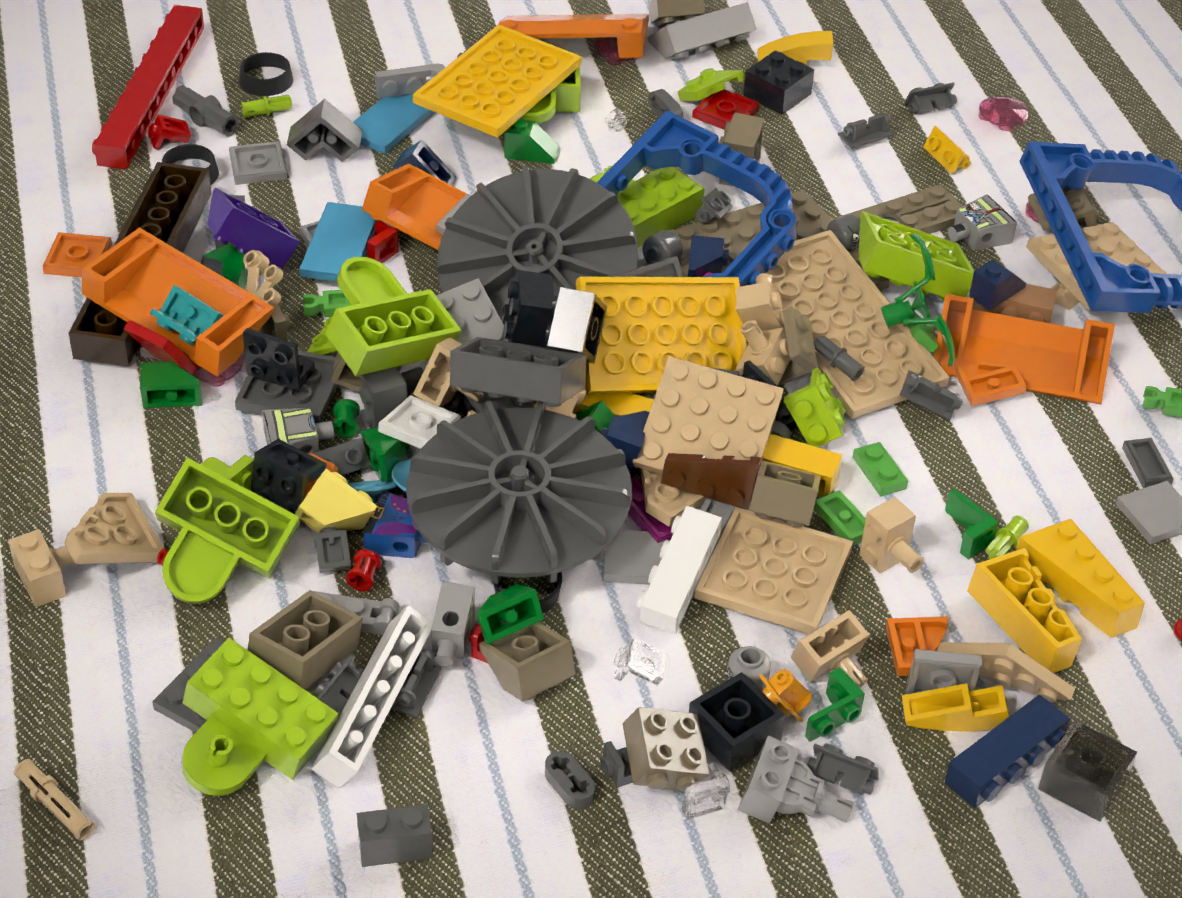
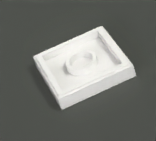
[378,395,461,449]

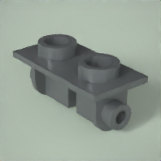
[903,82,957,114]
[838,113,894,149]
[696,188,733,223]
[899,370,963,421]
[313,437,371,475]
[391,649,441,718]
[312,655,364,713]
[807,743,879,796]

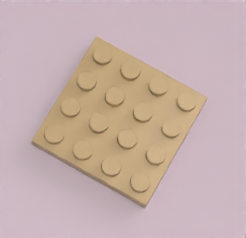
[1026,222,1167,311]
[633,356,784,474]
[694,506,853,634]

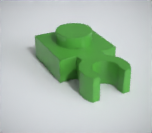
[303,290,351,317]
[1142,386,1182,417]

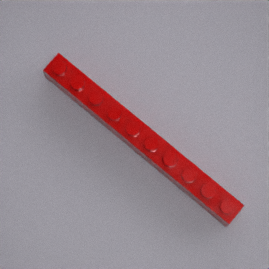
[92,5,204,170]

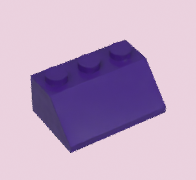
[207,187,300,269]

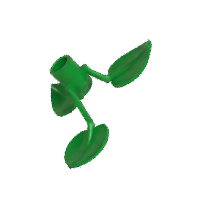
[881,234,955,367]

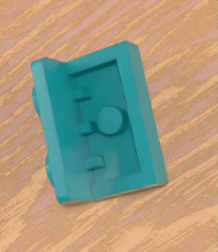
[150,285,224,346]

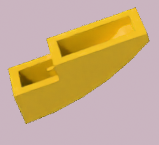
[757,31,833,65]
[902,683,1010,732]

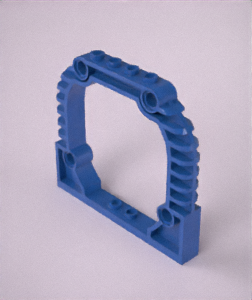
[597,110,796,287]
[1019,142,1182,313]

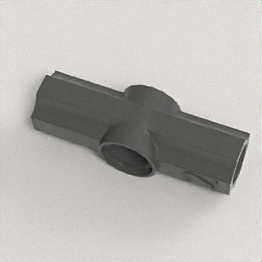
[172,85,239,137]

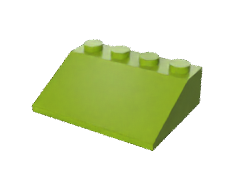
[859,211,975,300]

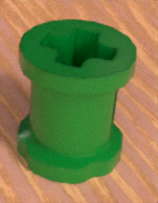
[333,399,360,438]

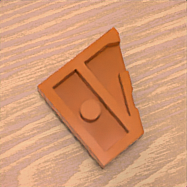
[952,358,1026,406]
[886,616,949,676]

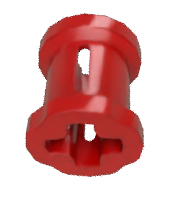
[346,549,382,592]

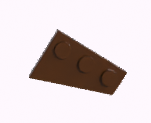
[660,453,762,510]

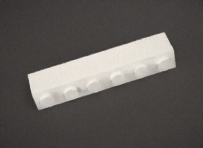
[311,605,433,788]

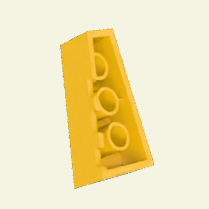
[1016,519,1145,638]
[967,548,1082,673]

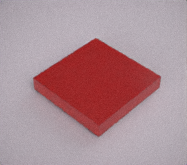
[692,89,760,130]
[123,320,198,376]

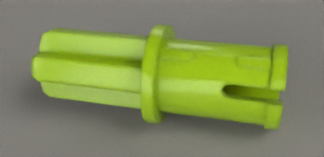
[241,95,292,118]
[985,515,1029,559]

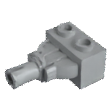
[738,736,854,824]

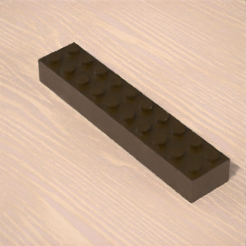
[68,162,211,367]

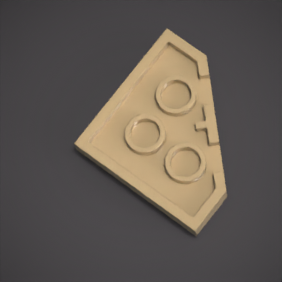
[640,468,707,527]
[64,493,164,564]
[937,642,1075,703]

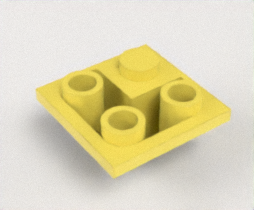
[295,469,377,533]

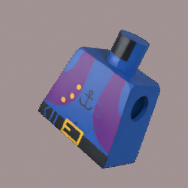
[364,491,429,558]

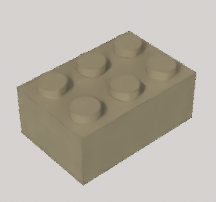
[247,590,363,690]

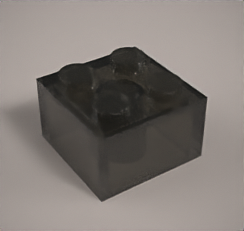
[1038,720,1137,822]

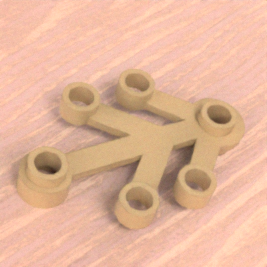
[243,250,283,333]

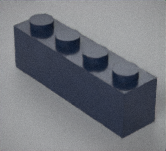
[944,694,1070,808]

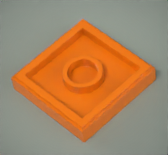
[42,232,112,277]

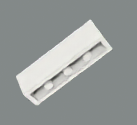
[636,506,722,635]

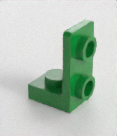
[945,489,998,560]
[805,667,865,742]

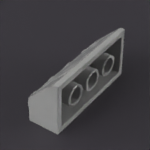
[647,2,757,60]

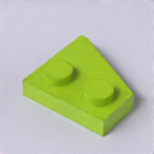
[677,68,745,101]

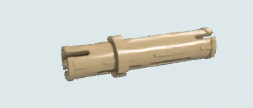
[14,759,95,841]

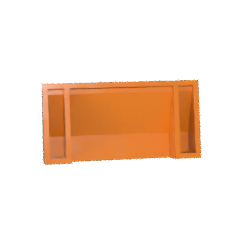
[498,14,649,58]
[362,163,471,250]
[82,227,274,377]
[934,294,1115,405]

